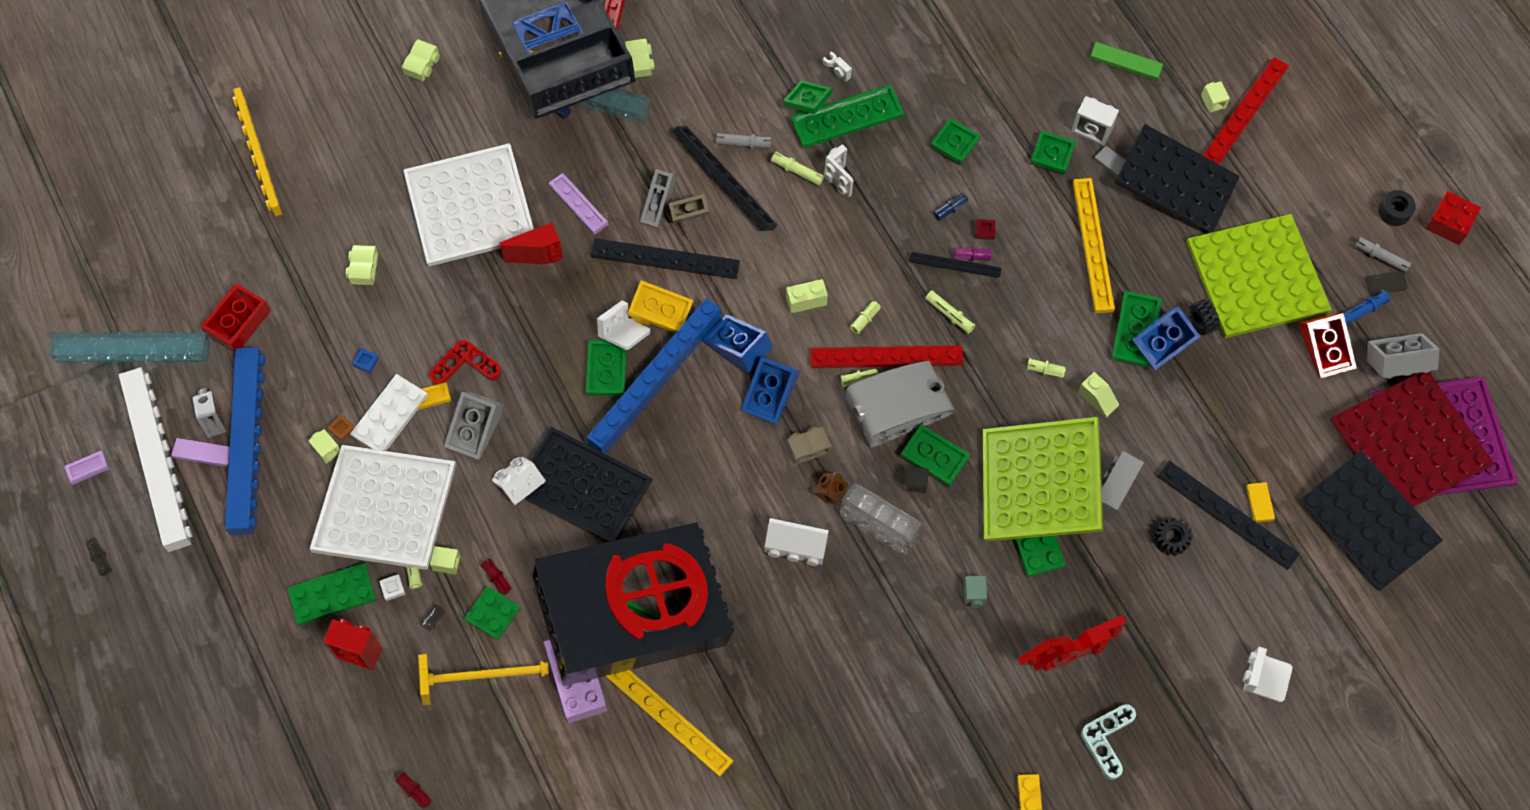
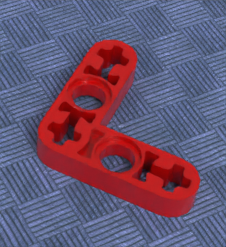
[429,340,501,385]

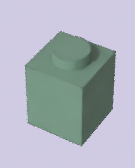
[963,576,987,608]

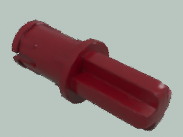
[481,558,512,595]
[396,772,432,809]

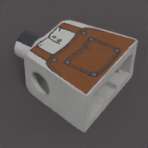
[193,388,227,438]

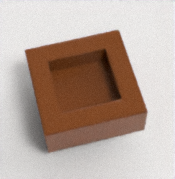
[327,414,355,442]

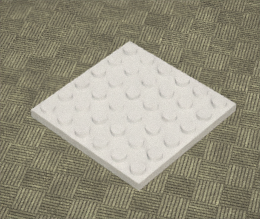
[404,143,534,267]
[310,445,456,570]

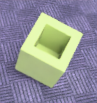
[1201,81,1230,113]
[308,429,340,464]
[429,546,460,575]

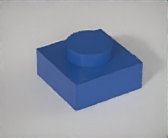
[352,348,379,374]

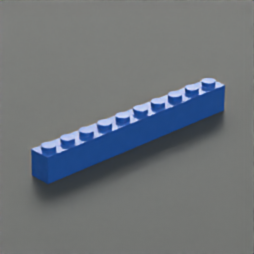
[587,298,721,454]
[225,347,266,535]

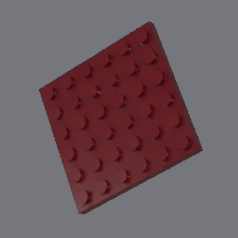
[1330,372,1495,508]

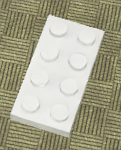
[350,374,428,451]

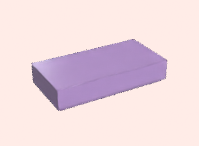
[64,450,110,485]

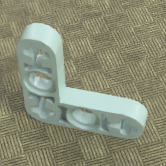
[1081,705,1136,780]

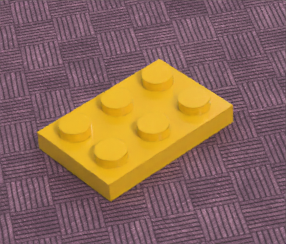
[627,280,693,333]

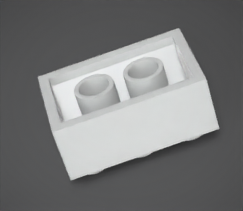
[764,518,829,566]

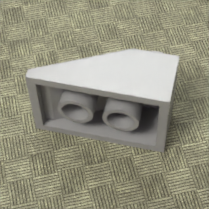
[444,392,504,460]

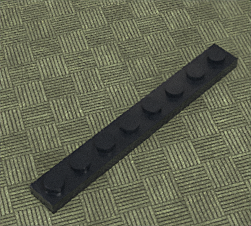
[673,126,778,231]
[591,238,740,280]
[1157,460,1300,571]

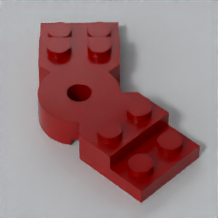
[1017,615,1126,672]

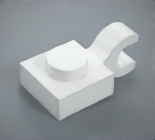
[823,52,852,82]

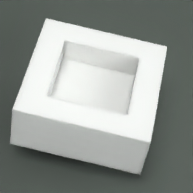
[379,574,405,601]

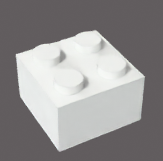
[1071,96,1119,145]

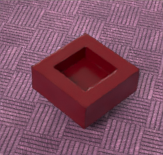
[976,219,996,240]

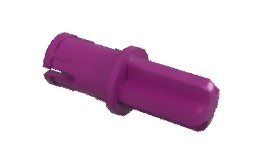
[954,247,992,261]

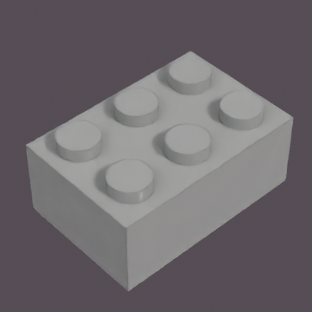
[1367,333,1440,378]
[1102,451,1144,523]

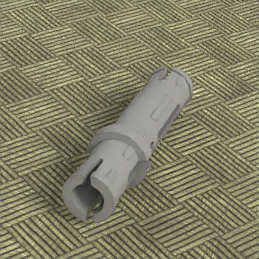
[716,133,771,149]
[1355,237,1411,273]

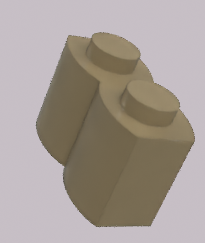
[787,426,832,465]

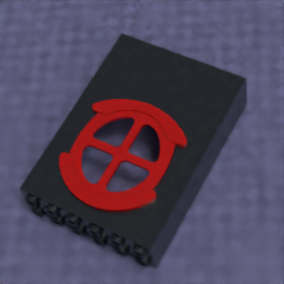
[531,522,734,687]

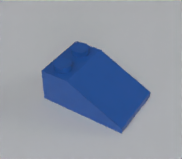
[1132,306,1200,370]
[702,314,773,372]
[741,357,801,424]

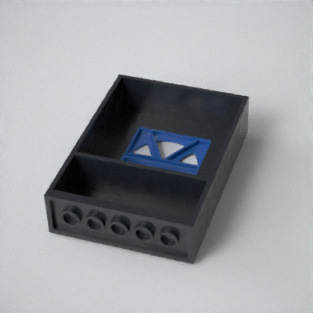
[479,0,636,119]

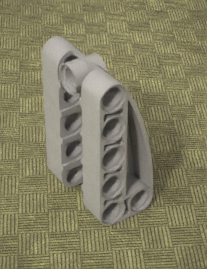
[846,361,955,447]

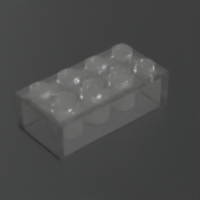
[840,482,922,555]

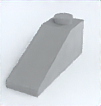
[640,169,677,227]

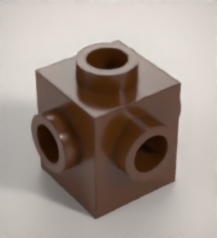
[814,472,848,504]

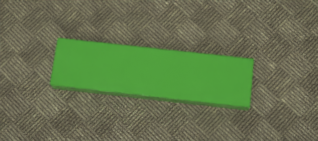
[1090,42,1163,81]

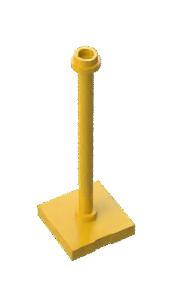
[418,654,548,705]

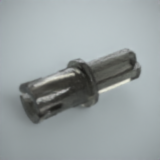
[86,538,112,576]

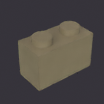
[669,194,709,224]

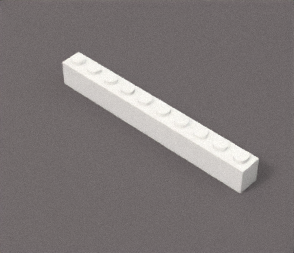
[119,367,193,552]

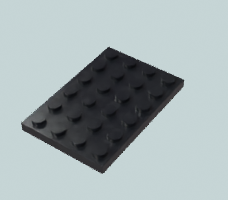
[1114,124,1240,234]
[524,427,653,542]
[1299,450,1443,591]

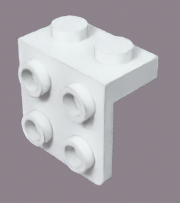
[824,144,854,198]
[597,301,650,350]
[492,457,546,505]
[1243,647,1292,702]

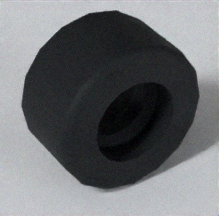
[1378,190,1416,226]

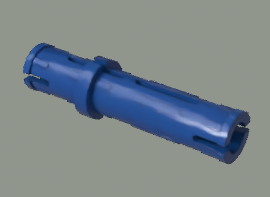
[1344,291,1391,325]

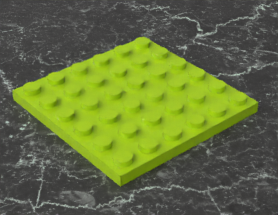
[1186,214,1332,338]
[983,417,1103,541]

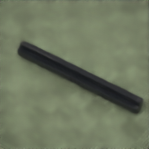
[910,252,1001,278]

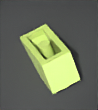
[1078,372,1119,418]

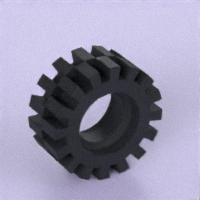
[1188,299,1220,336]
[1154,517,1193,556]

